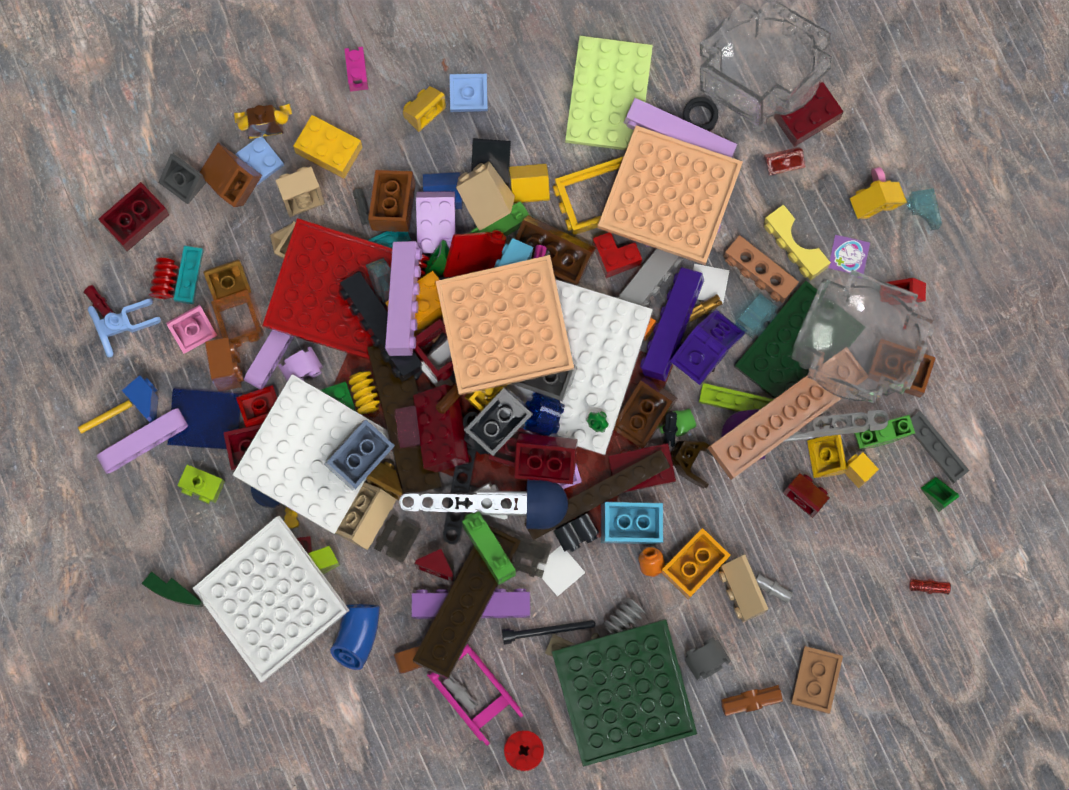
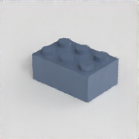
[324,420,395,491]

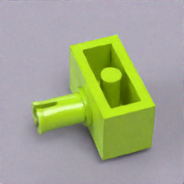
[177,465,225,504]

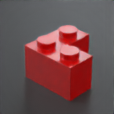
[592,232,642,278]

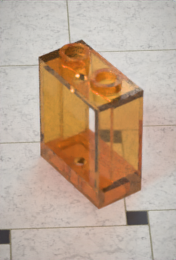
[211,290,264,348]

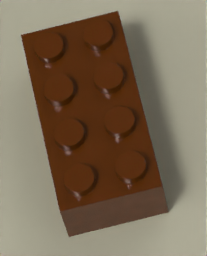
[515,215,596,286]

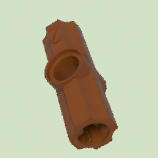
[721,685,783,716]

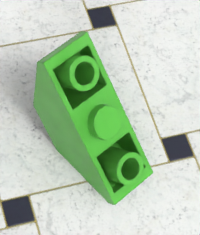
[854,415,915,449]

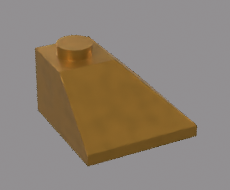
[366,462,405,501]

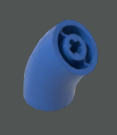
[330,604,380,670]

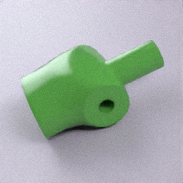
[659,409,696,437]

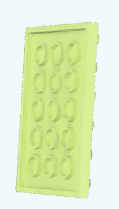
[565,36,653,150]

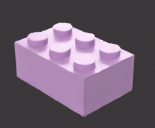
[416,192,456,253]

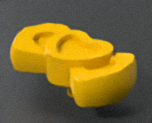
[284,506,299,529]

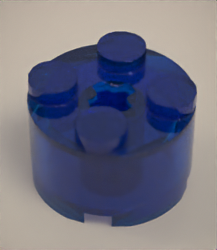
[523,392,565,436]

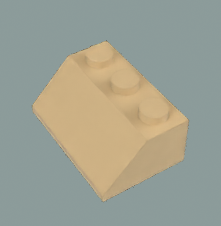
[335,482,397,550]
[718,555,768,622]

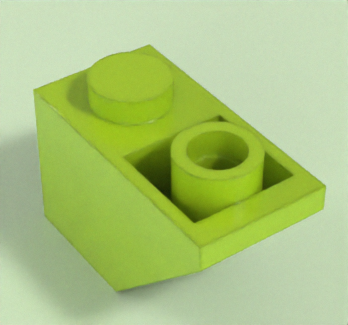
[308,546,340,575]

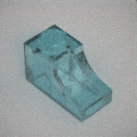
[907,188,942,230]

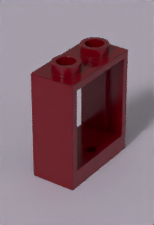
[413,319,454,382]

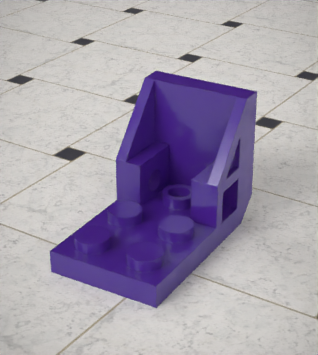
[670,310,745,385]

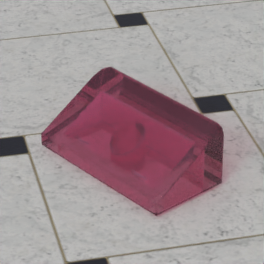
[395,406,420,448]

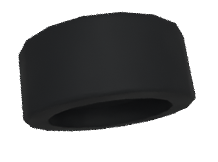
[683,97,718,132]

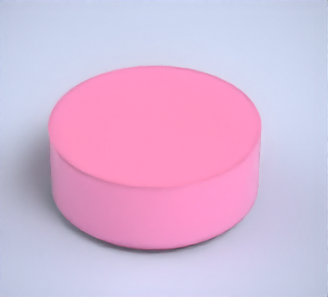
[871,167,886,182]

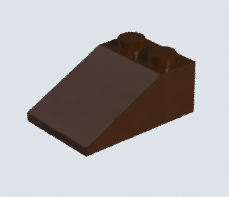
[614,377,678,448]

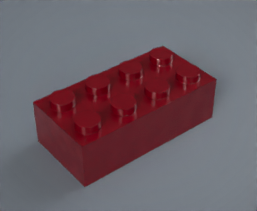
[413,384,469,473]

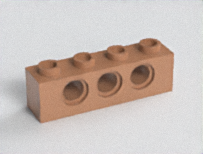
[724,235,799,304]

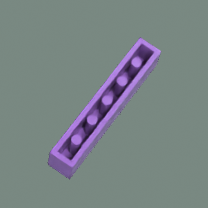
[412,589,530,619]

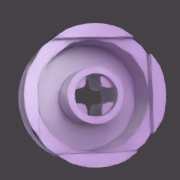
[278,347,323,382]

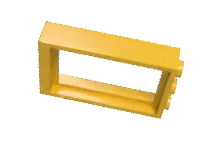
[552,156,624,236]

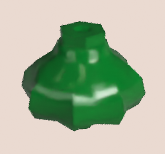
[586,411,609,433]

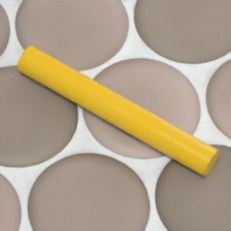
[78,400,133,434]

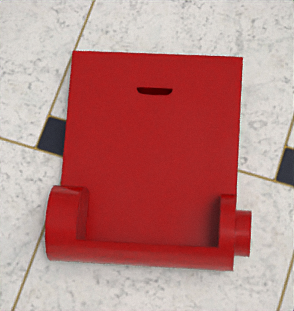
[443,230,506,277]

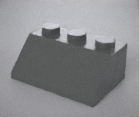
[512,364,577,402]

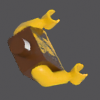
[234,104,292,139]

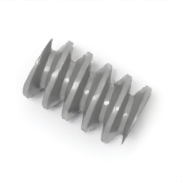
[604,598,646,634]

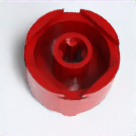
[504,730,544,772]

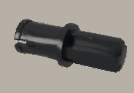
[663,411,678,447]

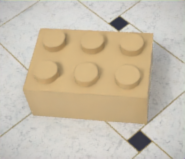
[276,167,325,217]

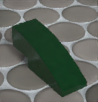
[141,571,204,607]

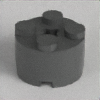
[685,637,731,681]

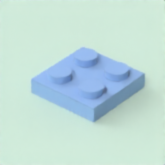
[450,74,488,112]
[235,137,284,186]

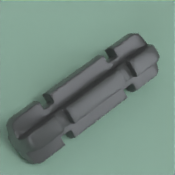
[353,188,369,225]

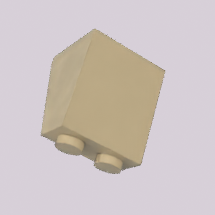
[456,161,515,231]

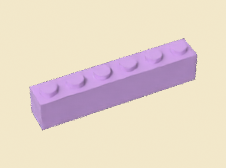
[623,98,737,158]
[385,241,422,356]

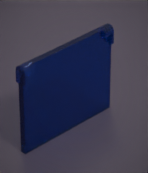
[167,388,242,450]

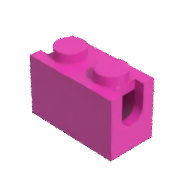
[344,47,368,92]

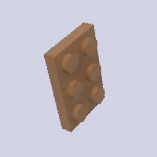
[791,646,843,714]

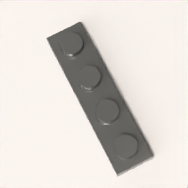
[911,411,970,484]

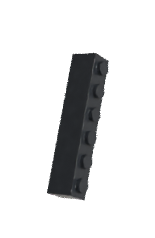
[338,271,423,382]

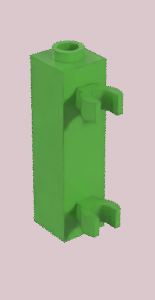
[467,201,530,236]
[462,512,516,585]

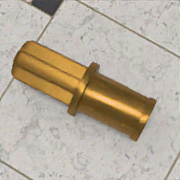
[689,294,723,322]

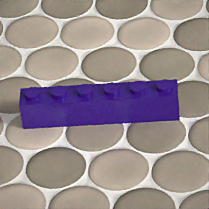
[640,267,704,382]

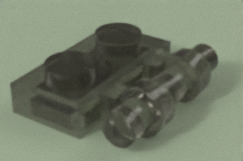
[374,514,421,564]
[511,535,552,578]

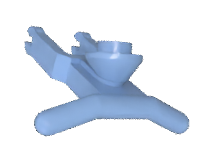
[88,298,161,358]

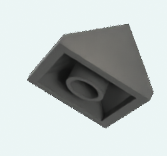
[158,153,206,204]

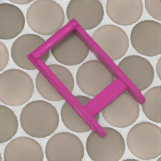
[427,644,524,746]

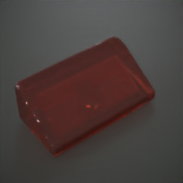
[764,147,806,176]

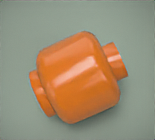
[638,547,665,577]

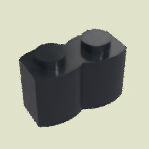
[553,511,600,552]

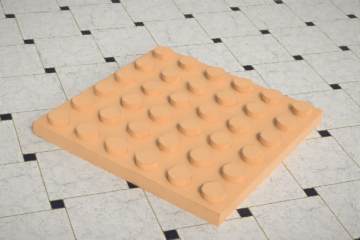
[598,125,743,265]
[436,255,575,395]

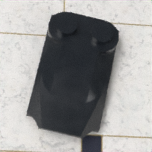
[464,387,533,456]

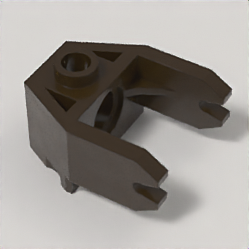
[670,440,714,489]

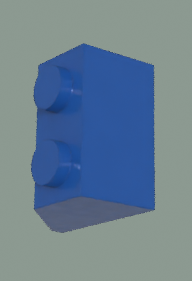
[423,172,462,209]
[122,375,159,423]

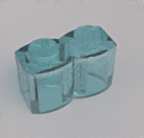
[735,294,778,339]

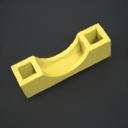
[764,205,831,281]

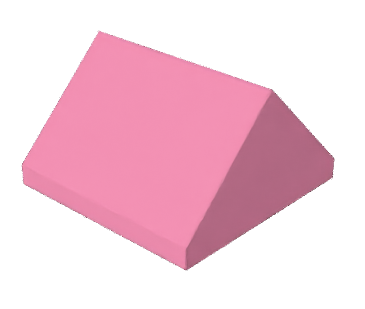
[166,305,217,354]

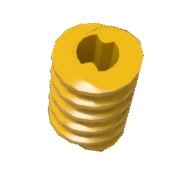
[349,371,380,414]

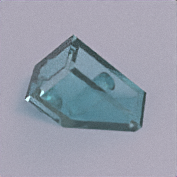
[366,258,391,306]

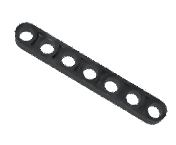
[443,412,478,545]

